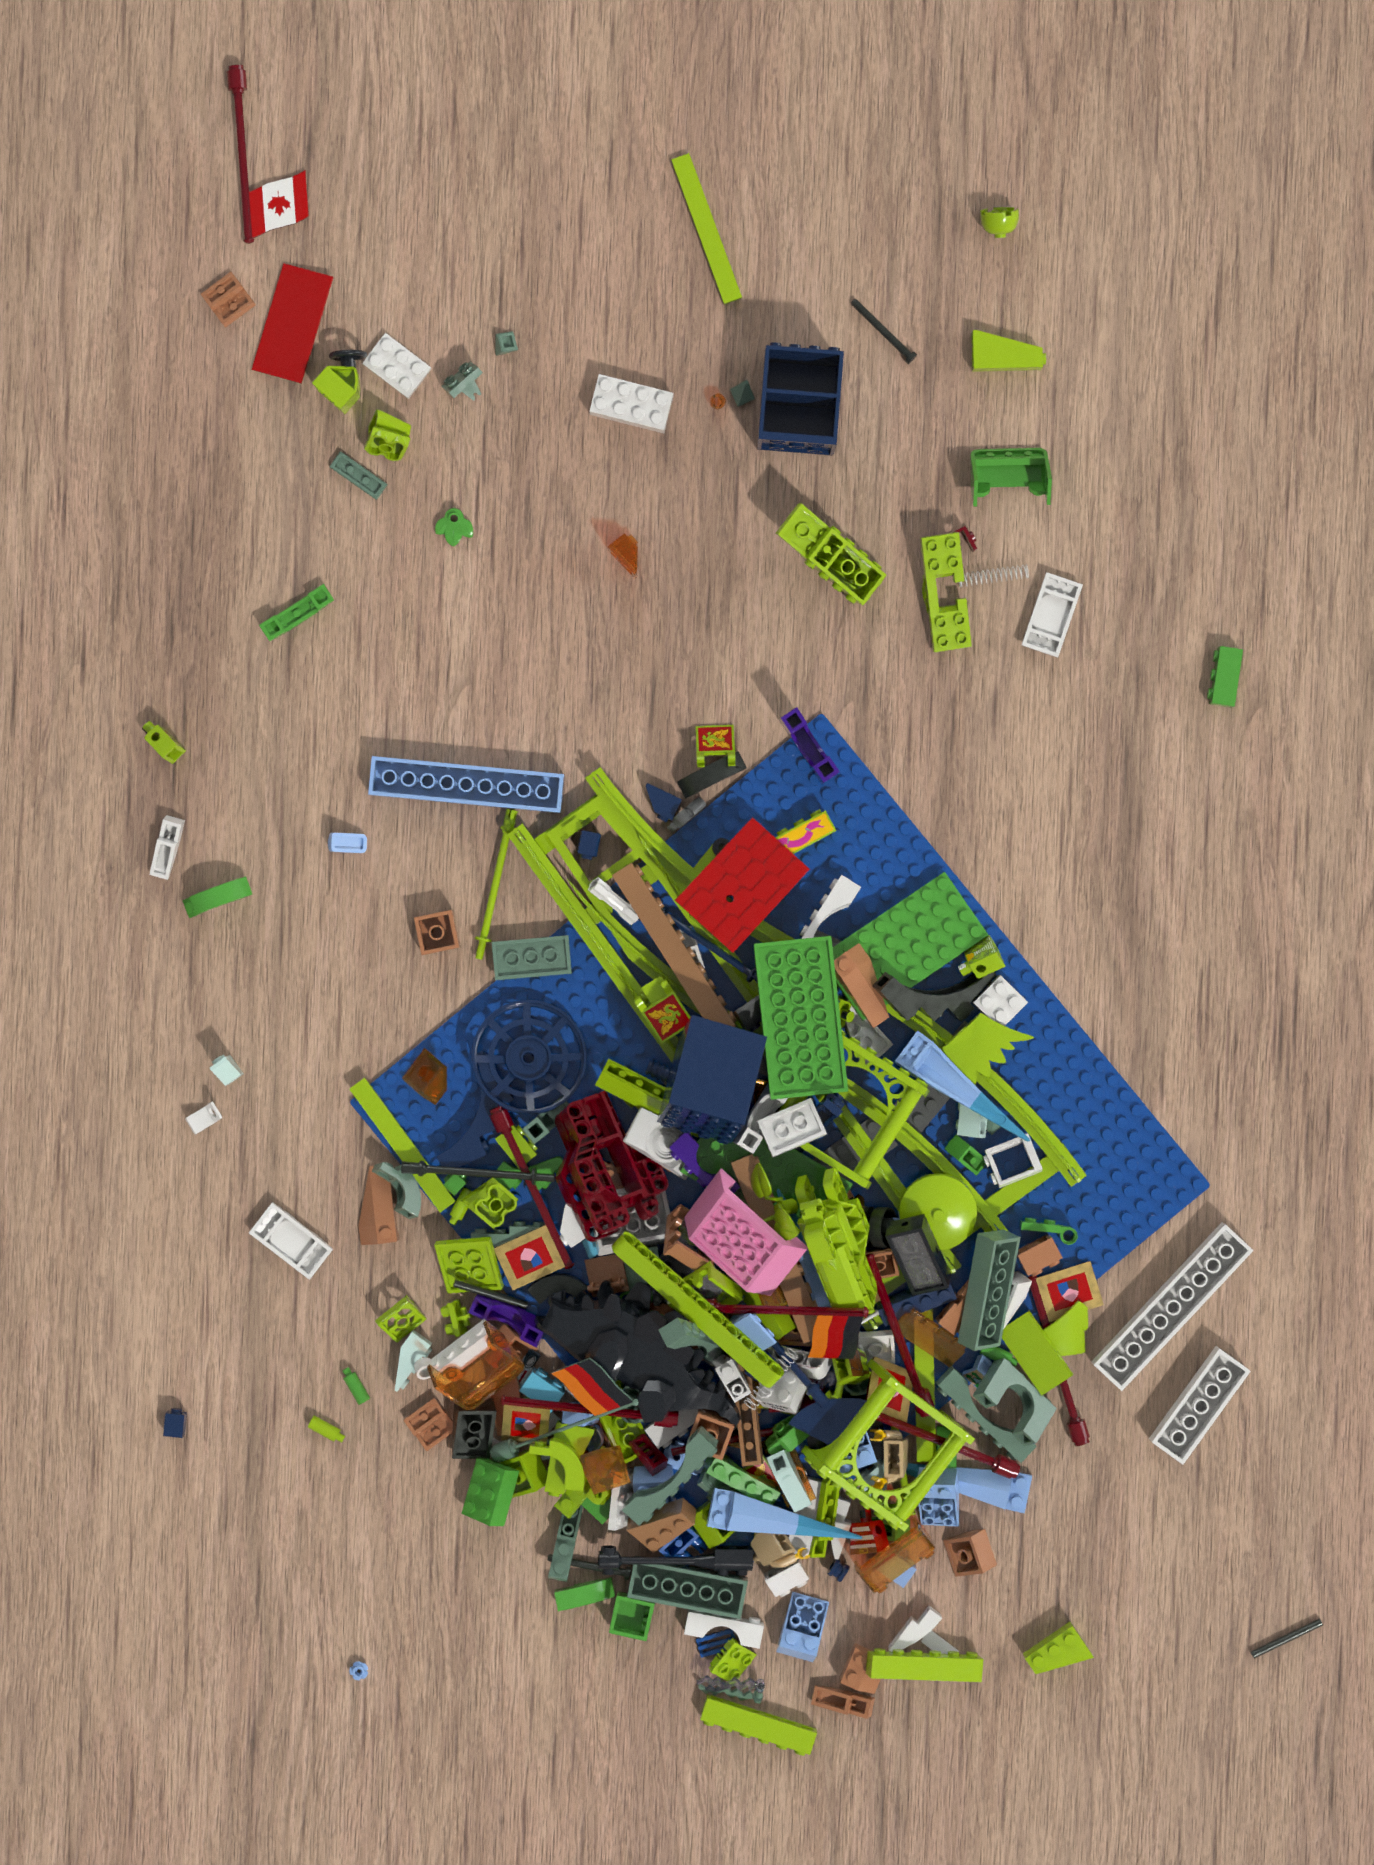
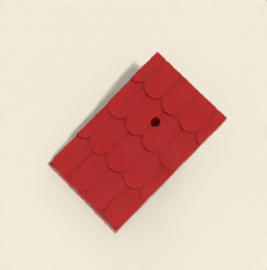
[675,817,810,953]

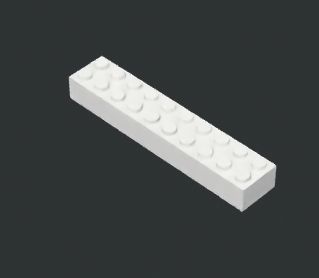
[1091,1222,1254,1391]

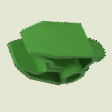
[765,1414,810,1455]

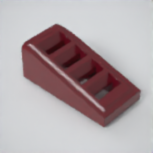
[629,1433,668,1476]

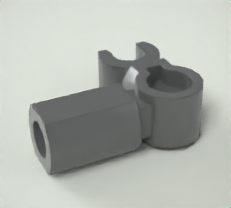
[667,797,706,833]

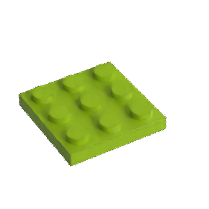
[434,1237,504,1293]

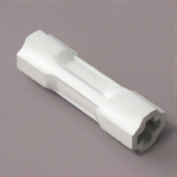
[588,877,639,925]

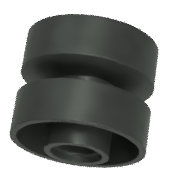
[863,1206,897,1248]

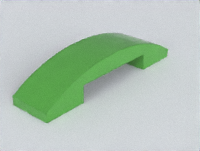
[259,584,334,642]

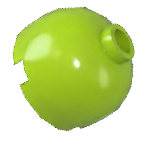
[980,207,1019,238]

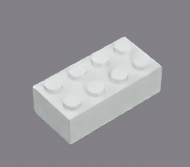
[589,374,674,433]

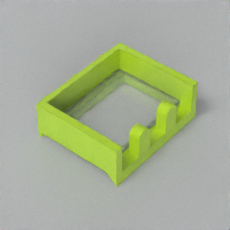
[668,1261,742,1320]

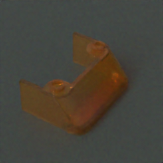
[427,1321,525,1410]
[854,1517,935,1594]

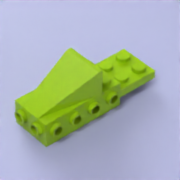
[776,503,887,605]

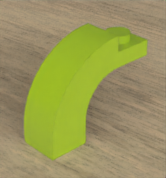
[529,1438,585,1491]

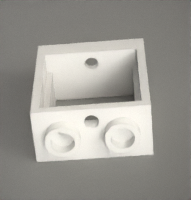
[983,1133,1043,1188]

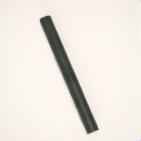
[453,1279,528,1309]
[1251,1618,1323,1659]

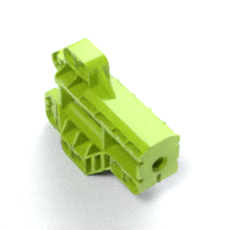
[795,1167,877,1314]

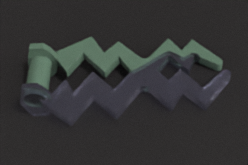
[696,1675,765,1704]

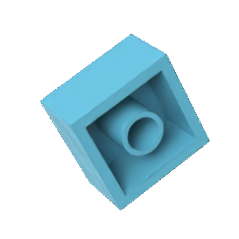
[519,1367,565,1413]

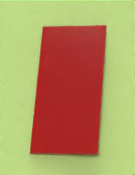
[251,263,334,384]

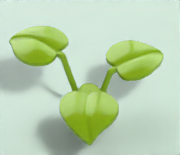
[751,1163,801,1241]

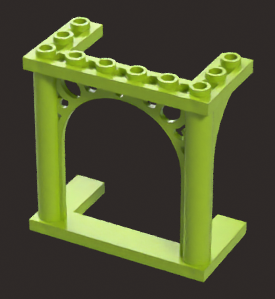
[778,1031,930,1189]
[801,1359,975,1532]

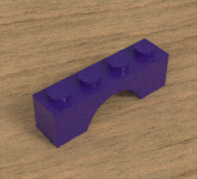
[669,1133,740,1193]
[469,1294,546,1348]

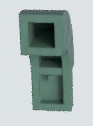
[372,1162,421,1219]

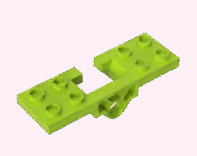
[920,532,972,652]

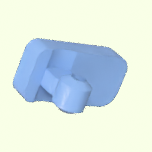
[328,833,367,853]

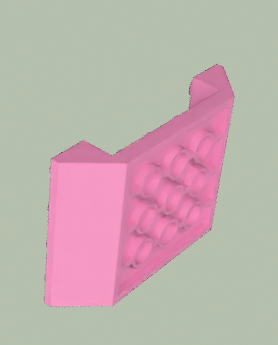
[684,1168,808,1296]

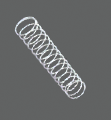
[959,564,1029,587]
[744,1348,798,1410]

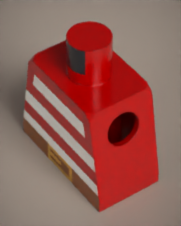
[850,1509,890,1555]

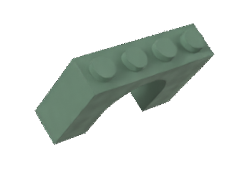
[973,1358,1057,1446]

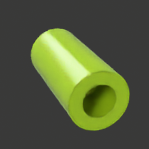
[449,1187,472,1225]
[308,1415,345,1443]

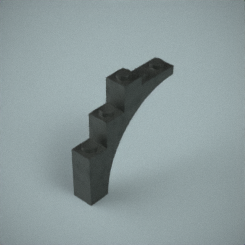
[872,972,996,1022]

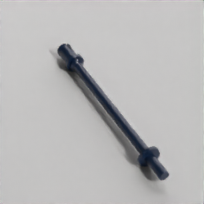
[662,905,757,983]
[735,1295,831,1408]

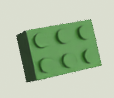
[461,1458,519,1526]

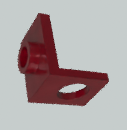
[952,526,977,552]

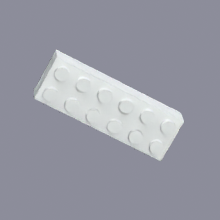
[1149,1346,1251,1464]

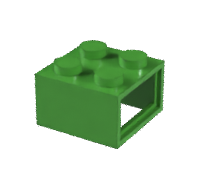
[609,1591,655,1641]

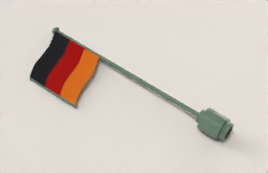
[490,1358,639,1462]

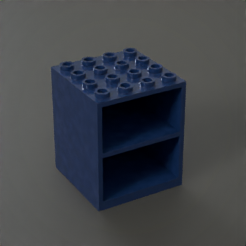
[757,342,844,456]
[657,1015,767,1144]

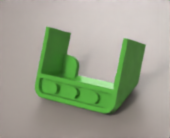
[970,448,1052,507]

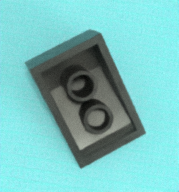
[452,1398,497,1459]

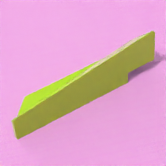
[809,1477,840,1558]

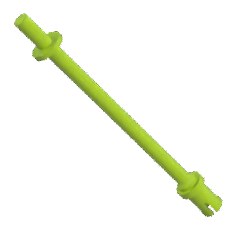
[475,809,518,960]

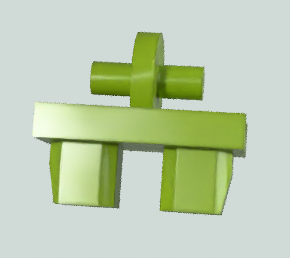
[440,1299,474,1337]

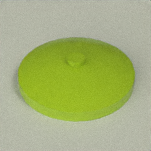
[899,1173,977,1250]

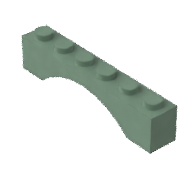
[659,1318,726,1362]
[936,1365,1037,1463]
[622,1426,718,1526]

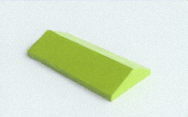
[599,1380,649,1466]

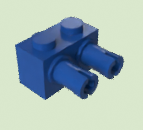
[658,1526,708,1566]

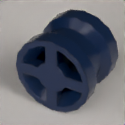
[827,1559,850,1582]

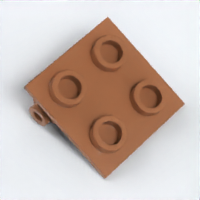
[584,1254,629,1298]

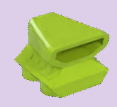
[364,409,411,461]
[461,1178,518,1229]

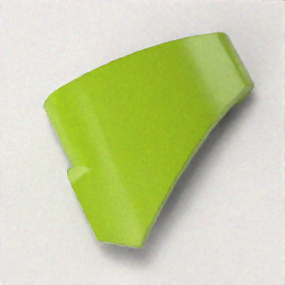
[1043,1300,1088,1356]

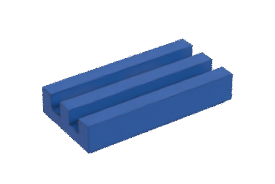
[696,1628,736,1658]

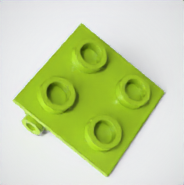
[709,1637,757,1684]

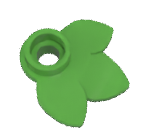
[435,508,473,547]

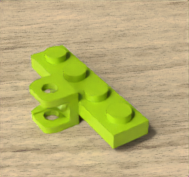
[554,1446,617,1518]

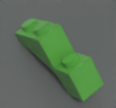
[494,1156,563,1191]

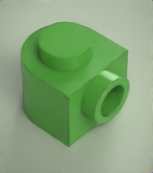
[443,1174,469,1196]

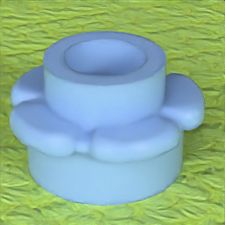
[349,1661,368,1680]

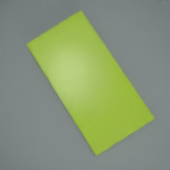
[1002,1311,1074,1396]

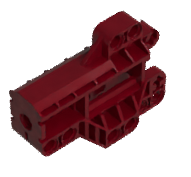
[555,1091,668,1242]

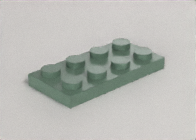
[492,935,572,980]

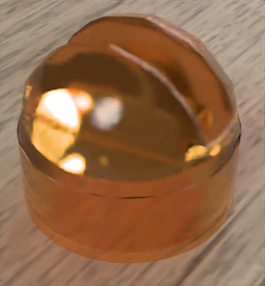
[710,393,726,410]

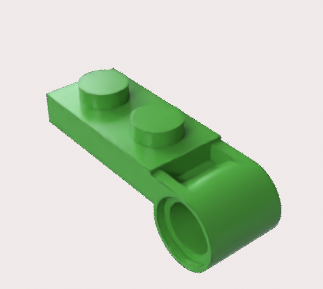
[1019,1218,1078,1245]

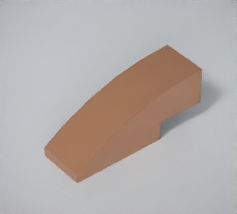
[811,1685,875,1719]

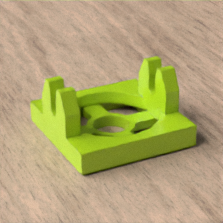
[375,1295,427,1343]

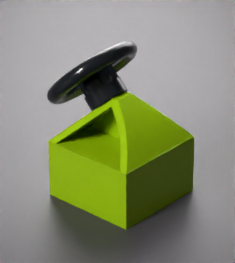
[312,350,367,415]

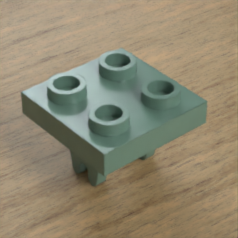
[441,361,483,401]

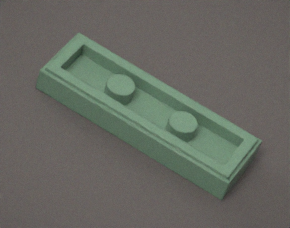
[329,451,388,500]

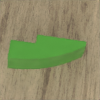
[554,1577,615,1611]

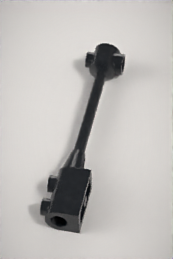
[598,1545,753,1576]

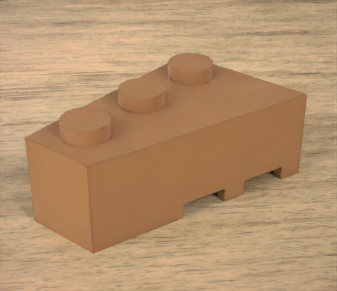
[626,1498,697,1553]

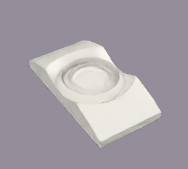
[1022,572,1083,658]
[623,1108,688,1180]
[249,1202,333,1280]

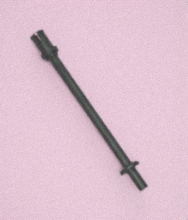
[401,1161,555,1185]

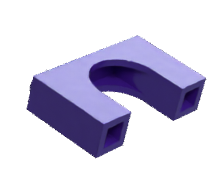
[779,707,840,784]

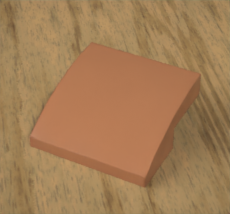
[201,272,256,328]
[403,1398,453,1452]

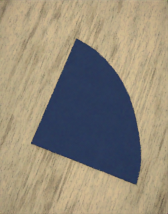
[789,1398,867,1456]

